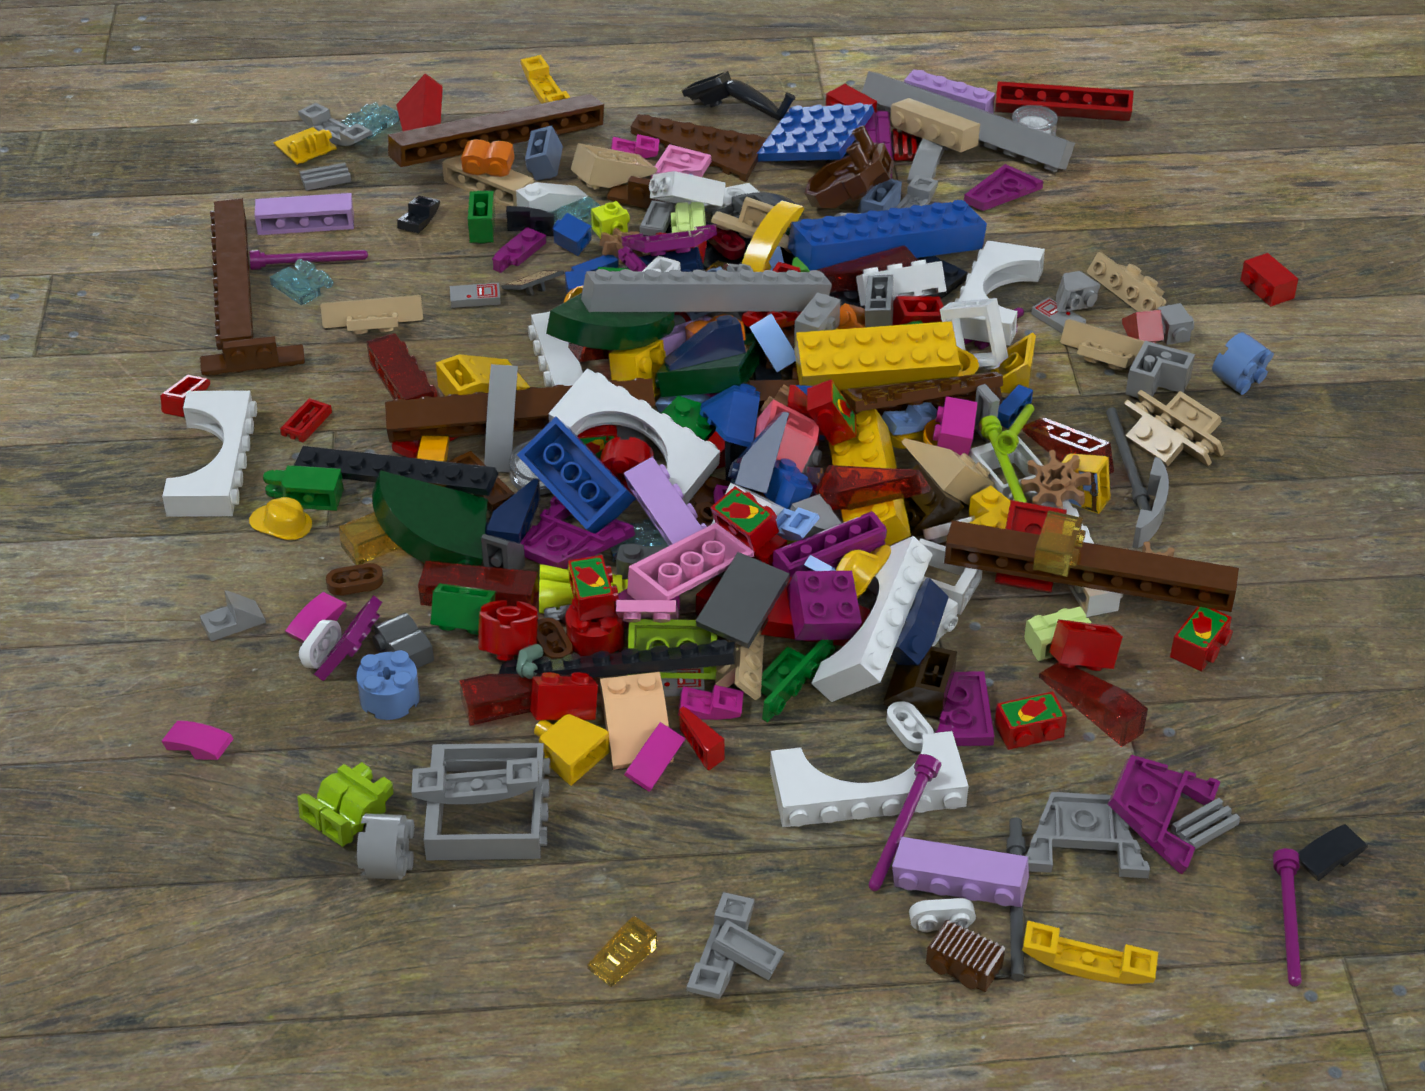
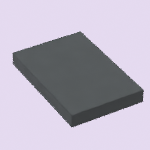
[696,552,790,649]

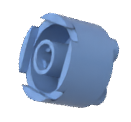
[1212,332,1274,395]
[357,650,420,720]

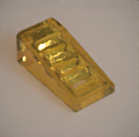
[587,916,657,987]

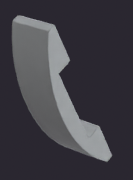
[298,103,372,146]
[907,138,948,184]
[888,175,938,210]
[484,364,518,473]
[1132,457,1169,549]
[412,758,539,804]
[686,892,755,999]

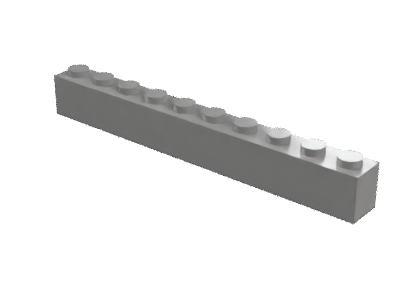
[862,71,1075,172]
[581,269,832,312]

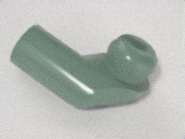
[516,644,543,679]

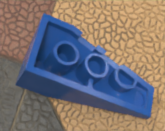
[700,384,760,447]

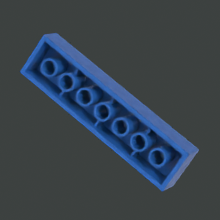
[788,200,987,271]

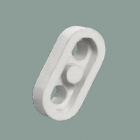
[923,516,975,543]
[299,620,342,669]
[887,701,934,752]
[909,898,976,932]

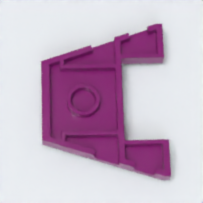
[621,224,717,256]
[520,496,635,569]
[1108,755,1220,874]

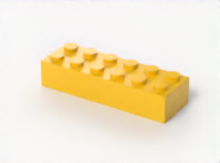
[794,321,960,391]
[829,409,911,546]

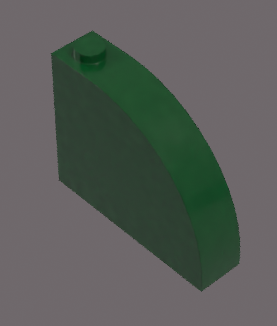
[546,293,675,350]
[655,331,765,397]
[372,470,487,578]

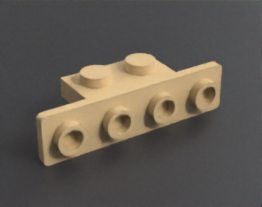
[711,197,792,254]
[1087,252,1166,312]
[320,295,423,334]
[1060,319,1145,370]
[1137,390,1224,457]
[1124,400,1212,467]
[715,629,764,700]

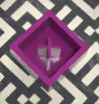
[787,571,862,640]

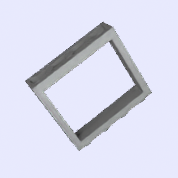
[424,743,550,860]

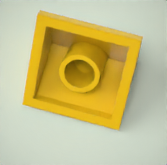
[991,332,1036,394]

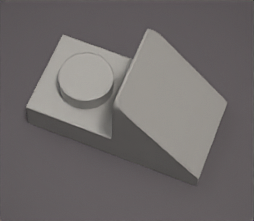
[200,590,266,642]

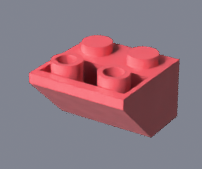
[753,399,819,473]

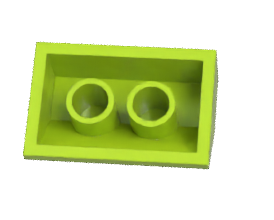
[627,619,718,680]

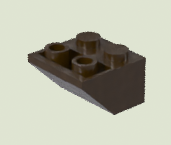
[900,464,964,538]
[883,646,957,717]

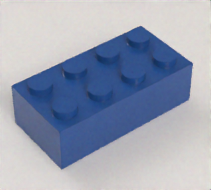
[517,416,636,534]

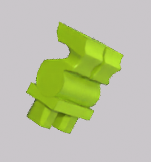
[297,762,394,847]

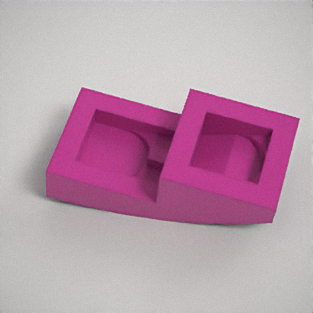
[611,134,659,159]
[285,592,347,643]
[678,685,744,720]
[161,720,234,760]
[624,722,686,792]

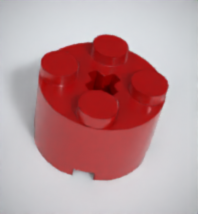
[600,437,654,494]
[565,598,625,656]
[478,600,538,661]

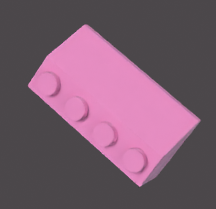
[627,523,754,600]

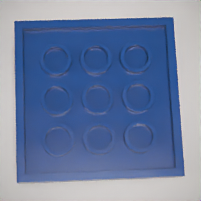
[757,103,874,162]

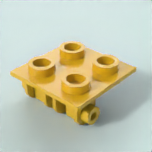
[274,127,337,164]

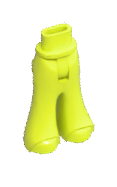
[539,564,628,614]

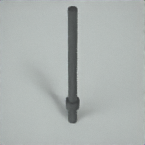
[1106,408,1151,511]
[1006,817,1026,981]

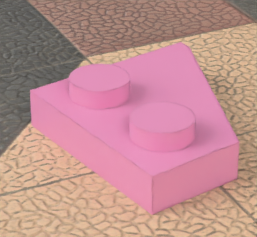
[651,144,712,179]
[616,600,679,623]

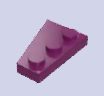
[964,164,1044,211]
[314,595,382,681]
[936,671,994,746]

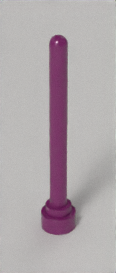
[249,250,368,270]
[868,754,942,891]
[1273,848,1302,986]

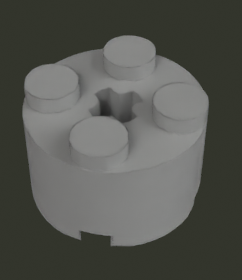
[357,814,414,880]

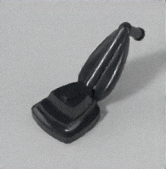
[681,71,796,121]

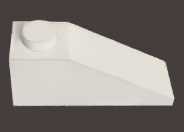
[516,182,589,215]

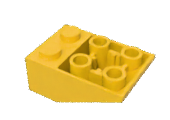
[436,354,530,396]

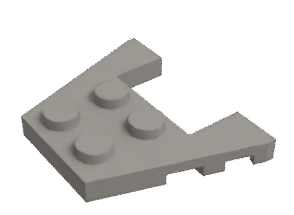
[1025,792,1150,879]

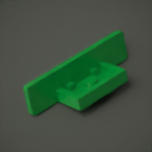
[761,640,835,722]

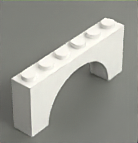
[955,241,1045,346]
[549,368,720,505]
[162,391,257,517]
[811,536,933,702]
[770,731,969,827]

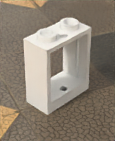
[649,171,726,209]
[940,298,1008,370]
[969,437,1044,501]
[918,539,983,615]

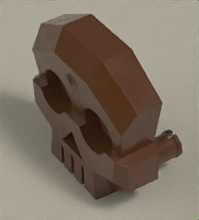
[804,125,894,208]

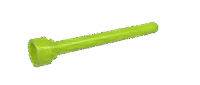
[995,404,1034,454]
[978,415,1027,503]

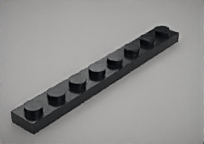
[294,446,498,496]
[497,640,737,687]

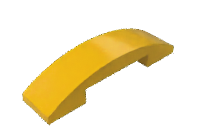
[521,55,571,104]
[742,201,804,272]
[1022,921,1158,984]

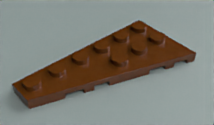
[631,114,767,182]
[842,372,1003,412]

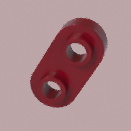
[708,226,745,260]

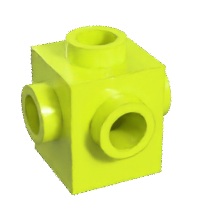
[591,201,630,238]

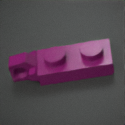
[492,227,547,273]

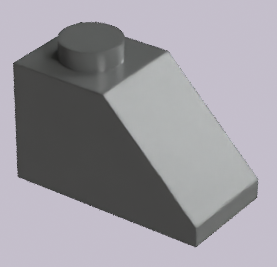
[481,534,525,587]

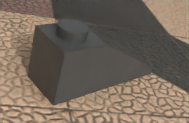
[865,275,893,327]

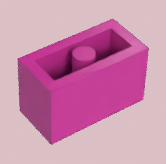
[933,396,978,455]

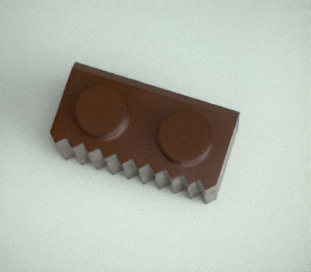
[926,920,1005,992]

